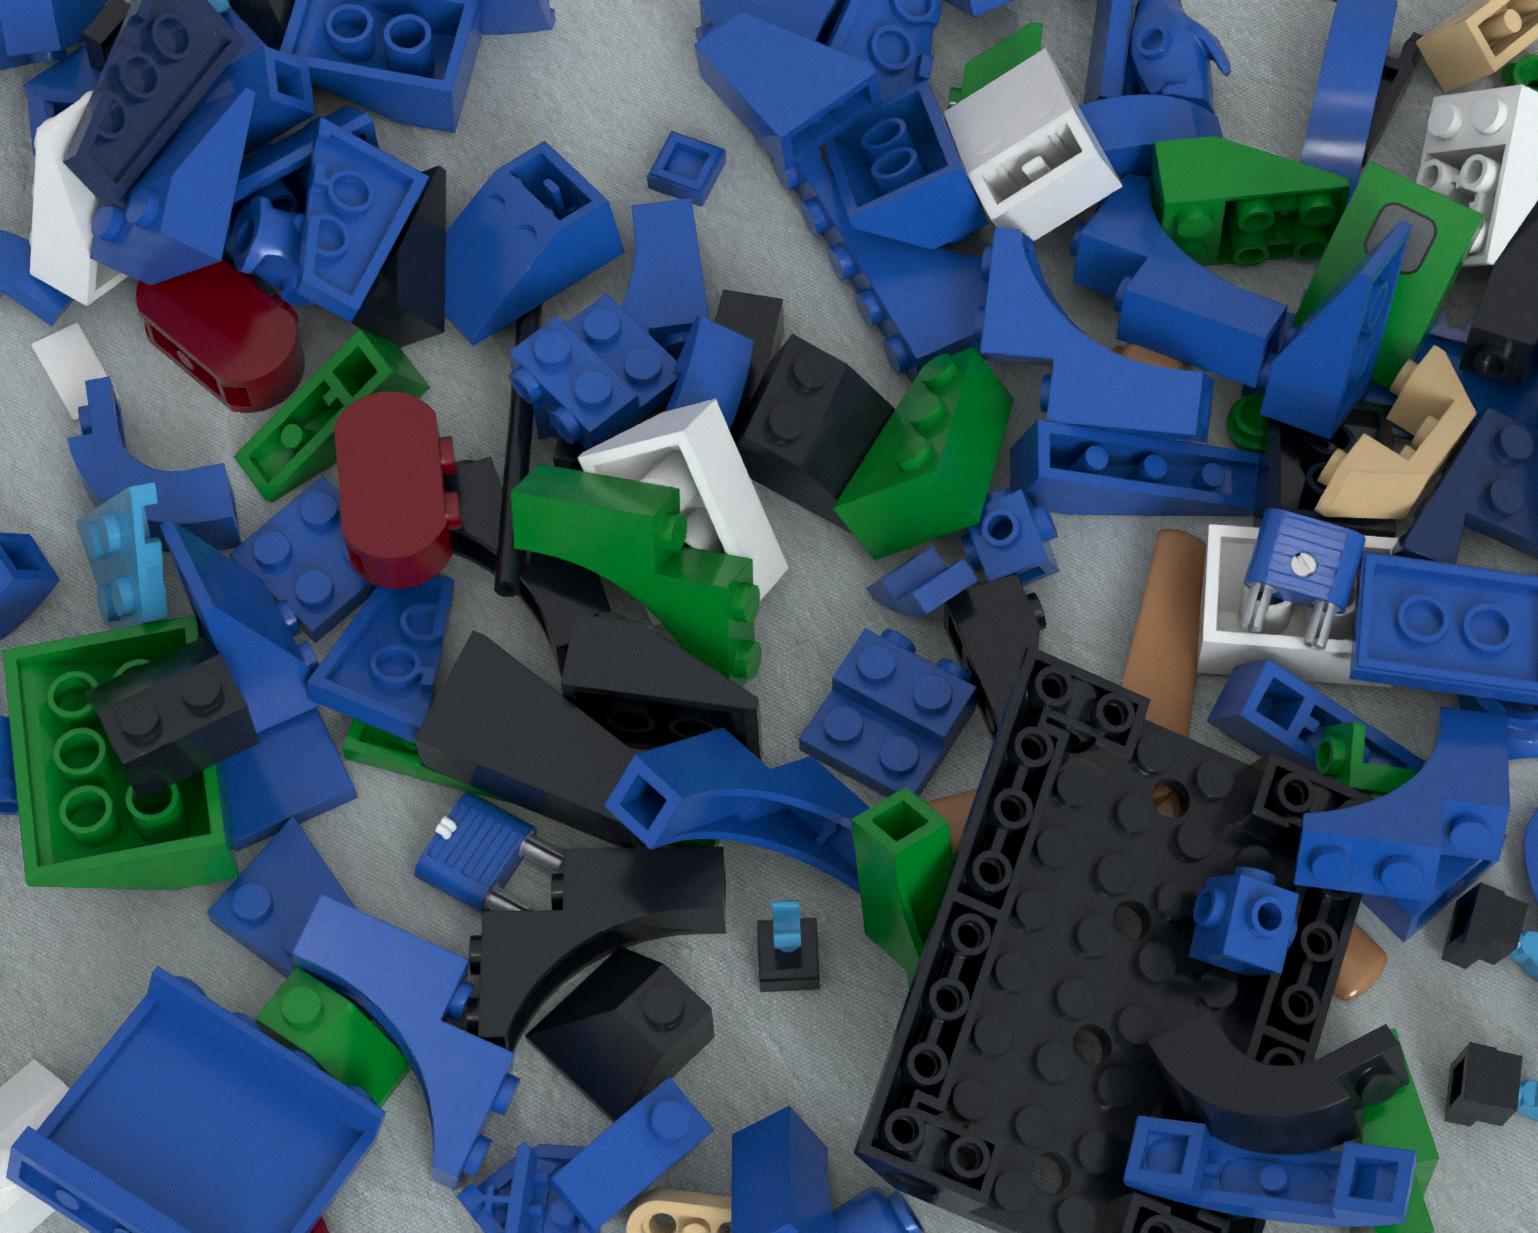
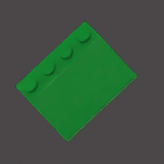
[2,614,239,890]

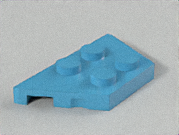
[76,482,168,630]

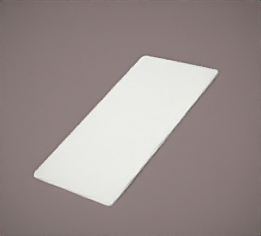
[32,323,119,420]

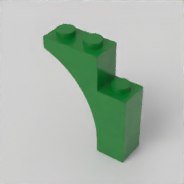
[511,464,761,687]
[851,786,953,989]

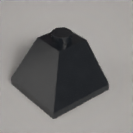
[525,946,715,1123]

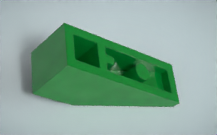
[234,328,430,502]

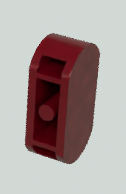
[136,258,305,413]
[334,392,462,589]

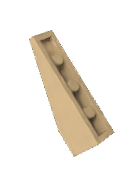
[1416,0,1538,93]

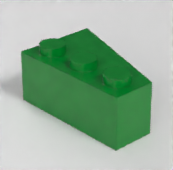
[833,347,1014,560]

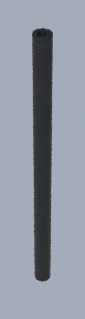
[494,303,543,597]

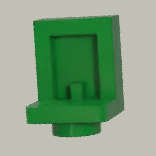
[1315,722,1420,799]

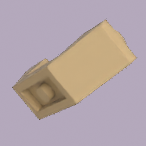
[1314,345,1477,519]

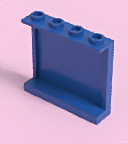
[6,966,386,1233]

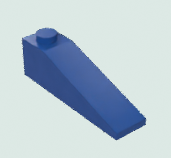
[1010,419,1260,517]

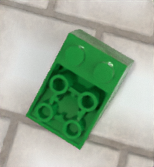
[1149,136,1350,267]

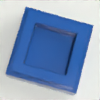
[647,131,726,207]

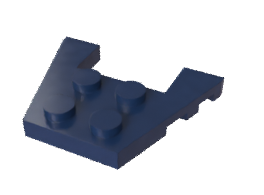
[1392,408,1538,564]

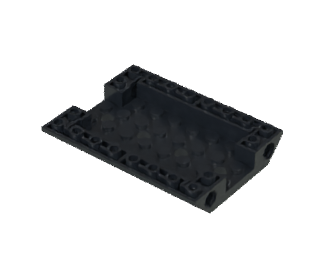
[854,646,1375,1233]

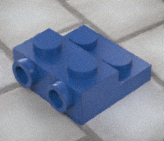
[509,293,679,450]
[799,628,977,797]

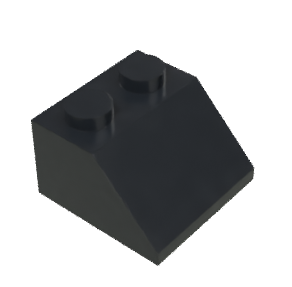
[84,636,260,801]

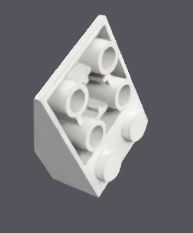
[943,48,1123,242]
[1416,84,1538,268]
[29,90,128,306]

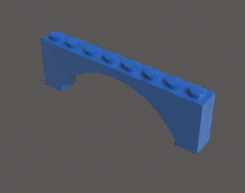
[695,0,990,383]

